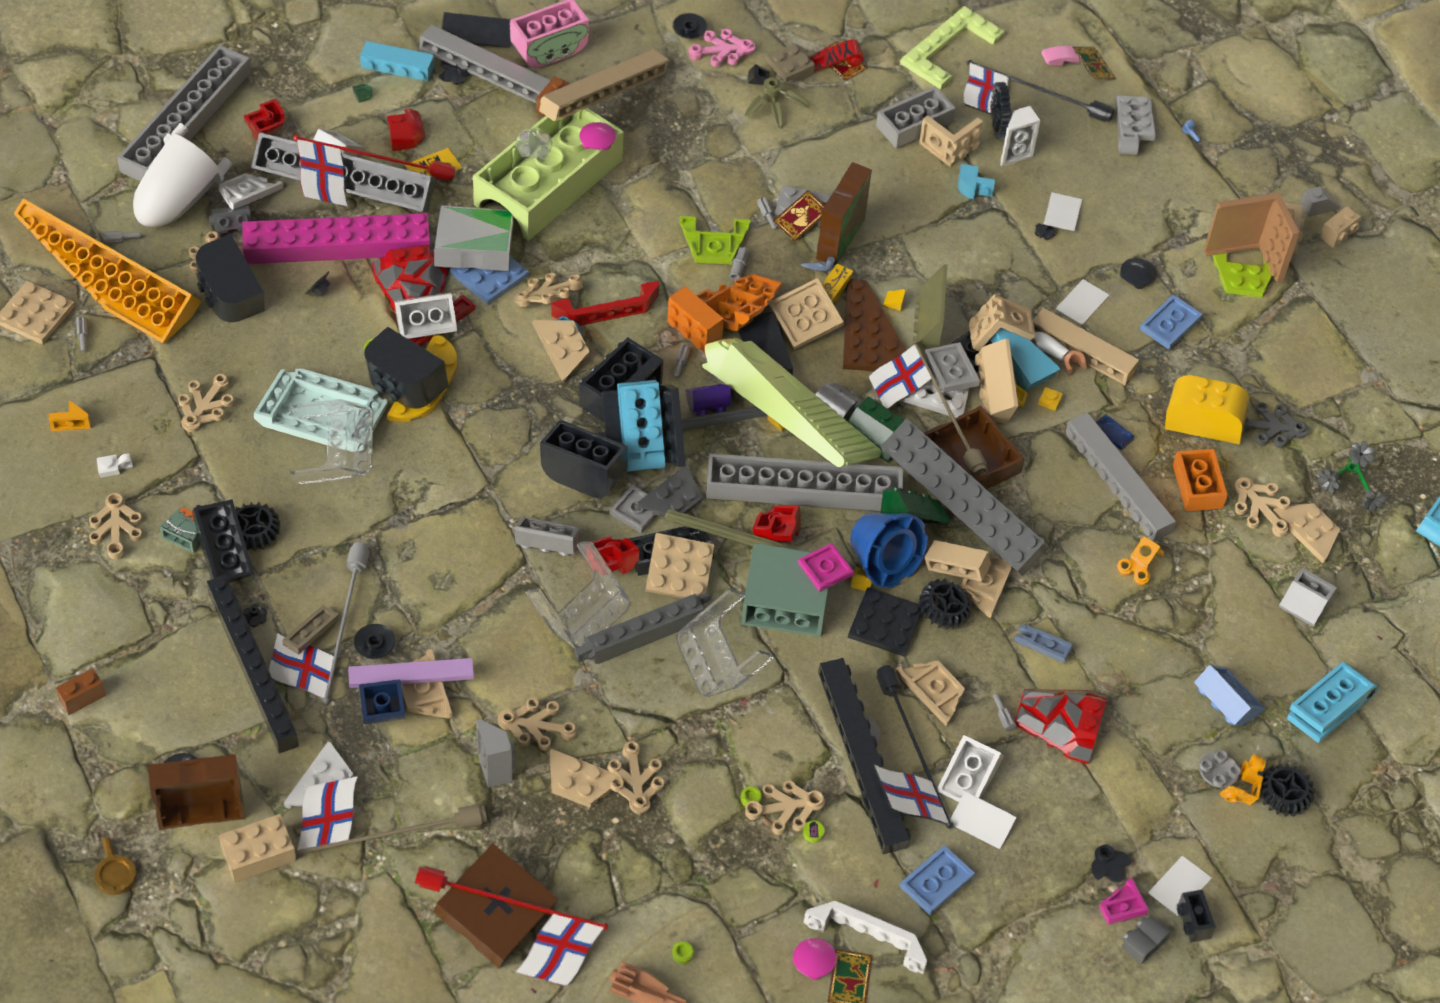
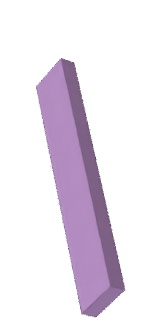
[348,658,474,688]

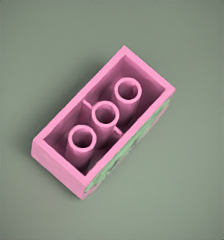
[510,0,589,68]

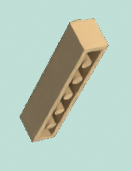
[1033,308,1139,385]

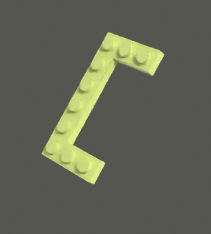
[900,6,1004,89]

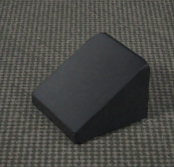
[748,64,770,85]

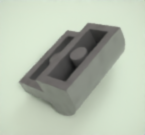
[815,382,863,421]

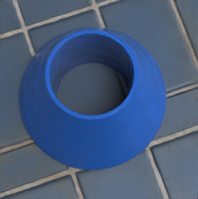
[850,513,928,588]

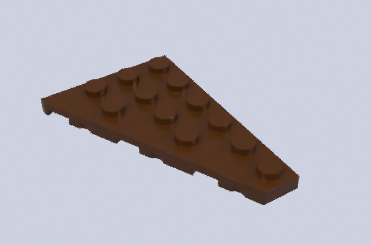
[843,279,906,372]

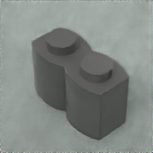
[1122,915,1172,964]

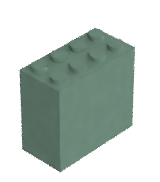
[741,544,828,637]

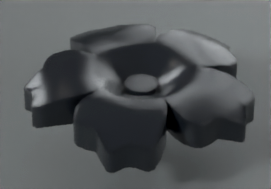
[1035,223,1057,240]

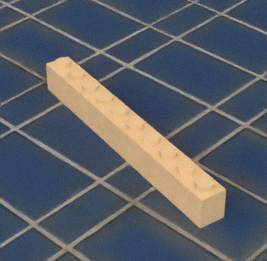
[539,49,669,122]

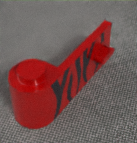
[809,39,864,72]

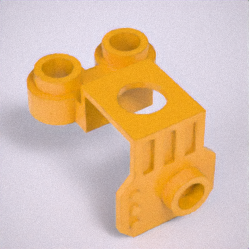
[1117,536,1165,586]
[1220,754,1266,805]

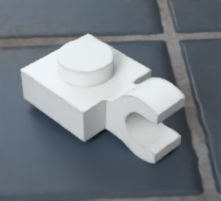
[97,454,133,478]

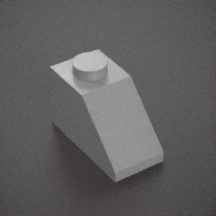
[1300,186,1340,217]

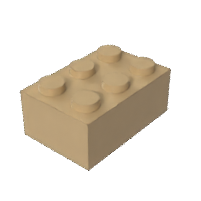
[219,814,296,883]

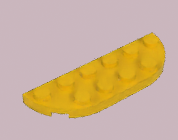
[387,334,457,422]

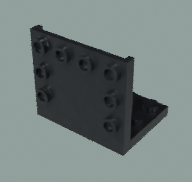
[602,384,686,467]

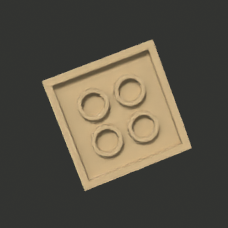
[769,278,844,350]
[0,281,75,345]
[645,533,715,599]

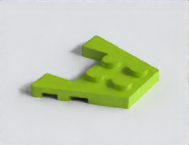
[679,216,750,265]
[1212,253,1272,298]

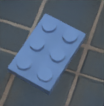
[1139,295,1203,349]
[899,845,975,915]

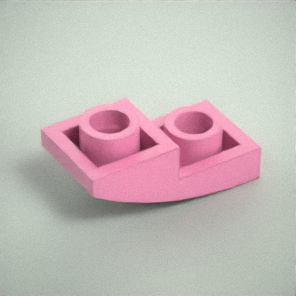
[1041,46,1080,66]

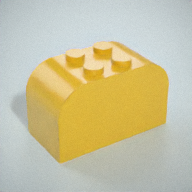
[1165,375,1250,445]

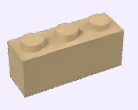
[925,540,991,582]

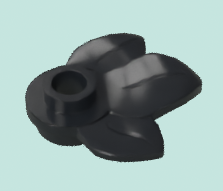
[438,61,471,85]
[1091,845,1131,883]

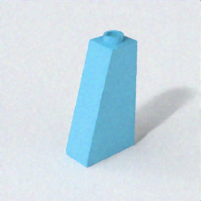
[990,328,1060,391]

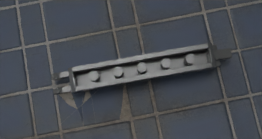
[575,593,717,664]

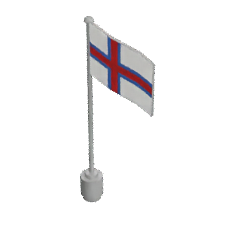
[269,542,370,704]

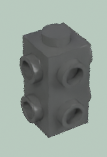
[209,205,251,233]

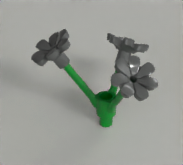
[1318,441,1387,512]

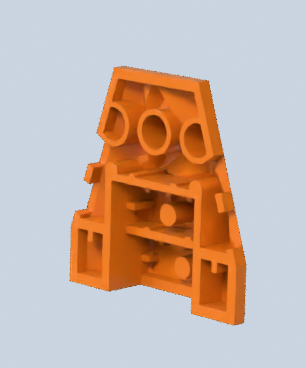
[696,274,782,331]

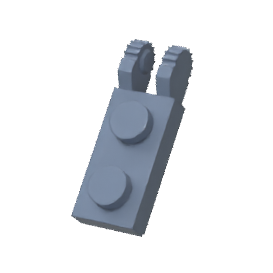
[1014,624,1073,663]

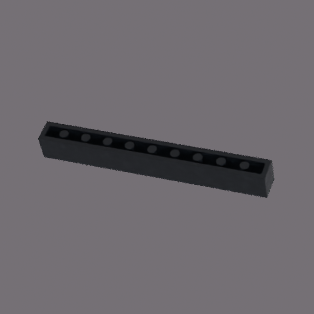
[207,574,299,754]
[818,658,911,854]

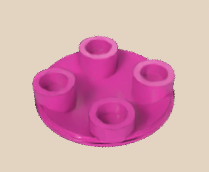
[580,122,616,151]
[793,938,836,980]

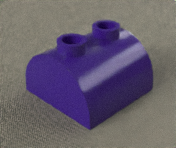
[685,384,731,416]

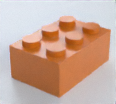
[667,286,724,353]
[1173,449,1227,512]

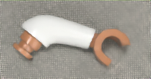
[1030,332,1087,376]

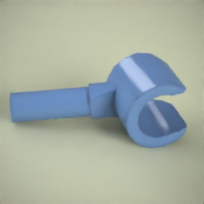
[1183,120,1201,143]

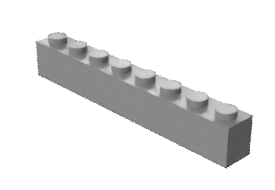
[419,25,551,103]
[1066,412,1176,541]

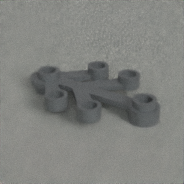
[1243,402,1309,448]

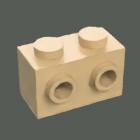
[1320,206,1361,248]

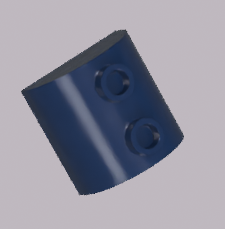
[359,679,406,725]

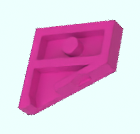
[1100,878,1148,925]

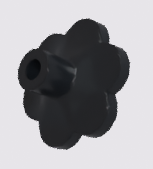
[243,604,267,627]

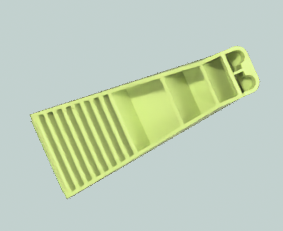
[702,338,882,467]

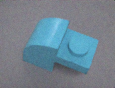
[958,164,995,199]

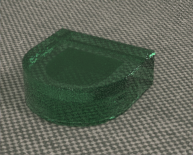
[352,84,373,103]

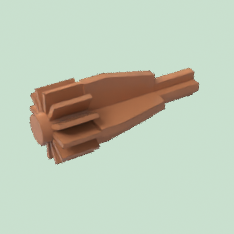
[609,961,687,1003]

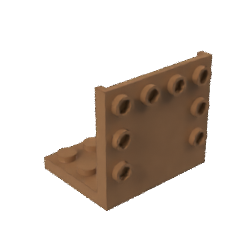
[1203,192,1300,282]

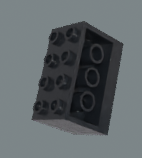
[579,337,664,423]

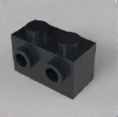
[1176,889,1216,942]

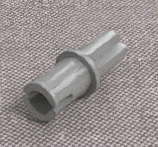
[729,247,749,280]

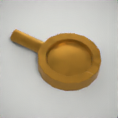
[94,837,137,895]

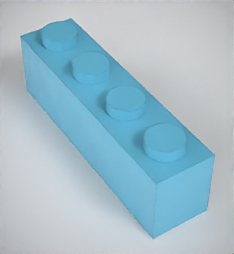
[360,41,434,81]

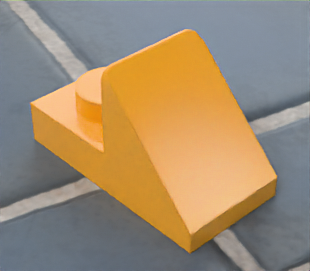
[49,401,91,431]

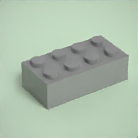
[876,86,956,148]

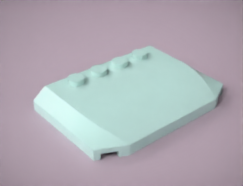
[254,369,388,453]

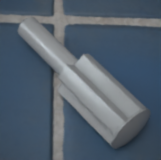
[757,197,777,230]
[102,231,141,243]
[76,317,88,352]
[674,344,691,378]
[993,693,1016,732]

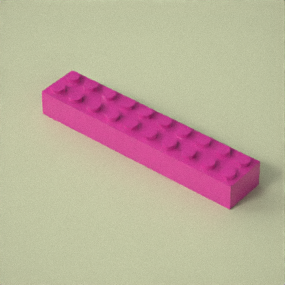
[242,213,430,264]

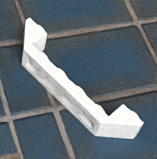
[804,901,927,974]

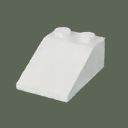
[937,735,1004,802]

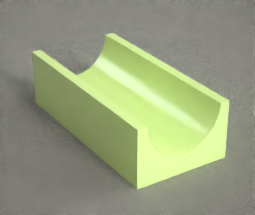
[473,108,624,241]

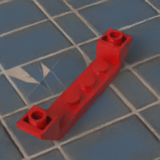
[551,281,660,326]

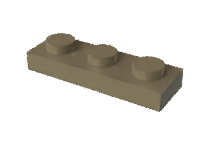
[283,605,339,655]

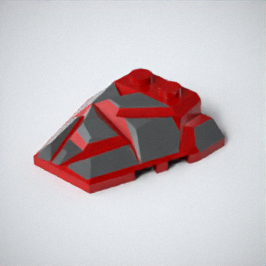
[372,245,448,312]
[1015,689,1107,764]

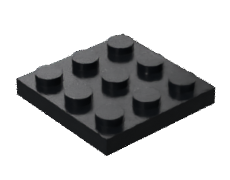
[848,587,922,657]

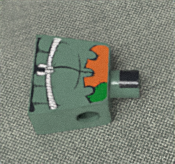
[160,505,201,553]

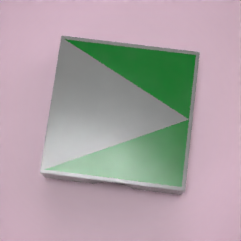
[434,206,514,271]

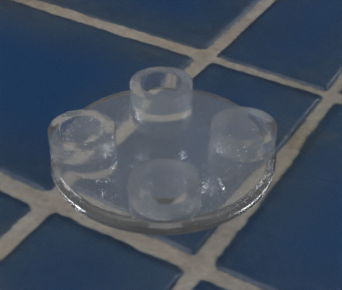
[516,129,552,159]

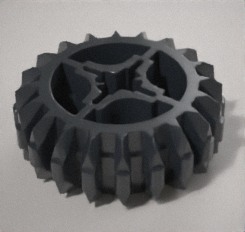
[235,501,281,552]
[919,578,972,630]
[1259,763,1315,817]

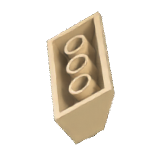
[975,339,1018,424]

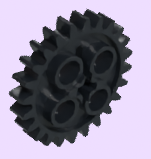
[990,82,1012,140]

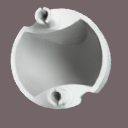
[133,123,233,227]

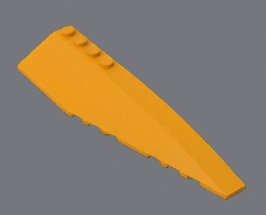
[14,199,201,344]

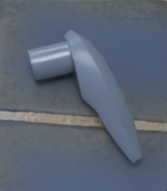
[801,257,835,271]

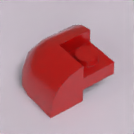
[244,98,285,141]
[387,109,425,151]
[752,505,801,542]
[586,536,639,575]

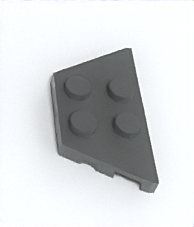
[635,466,702,517]

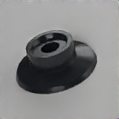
[305,271,331,296]

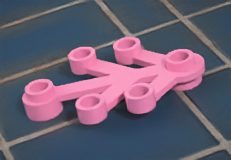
[689,29,755,67]

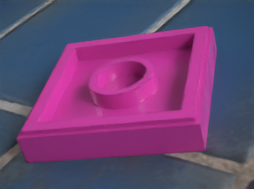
[798,543,854,592]

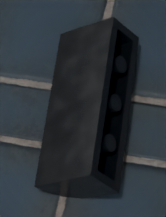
[442,12,512,47]

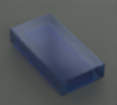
[1096,414,1135,450]

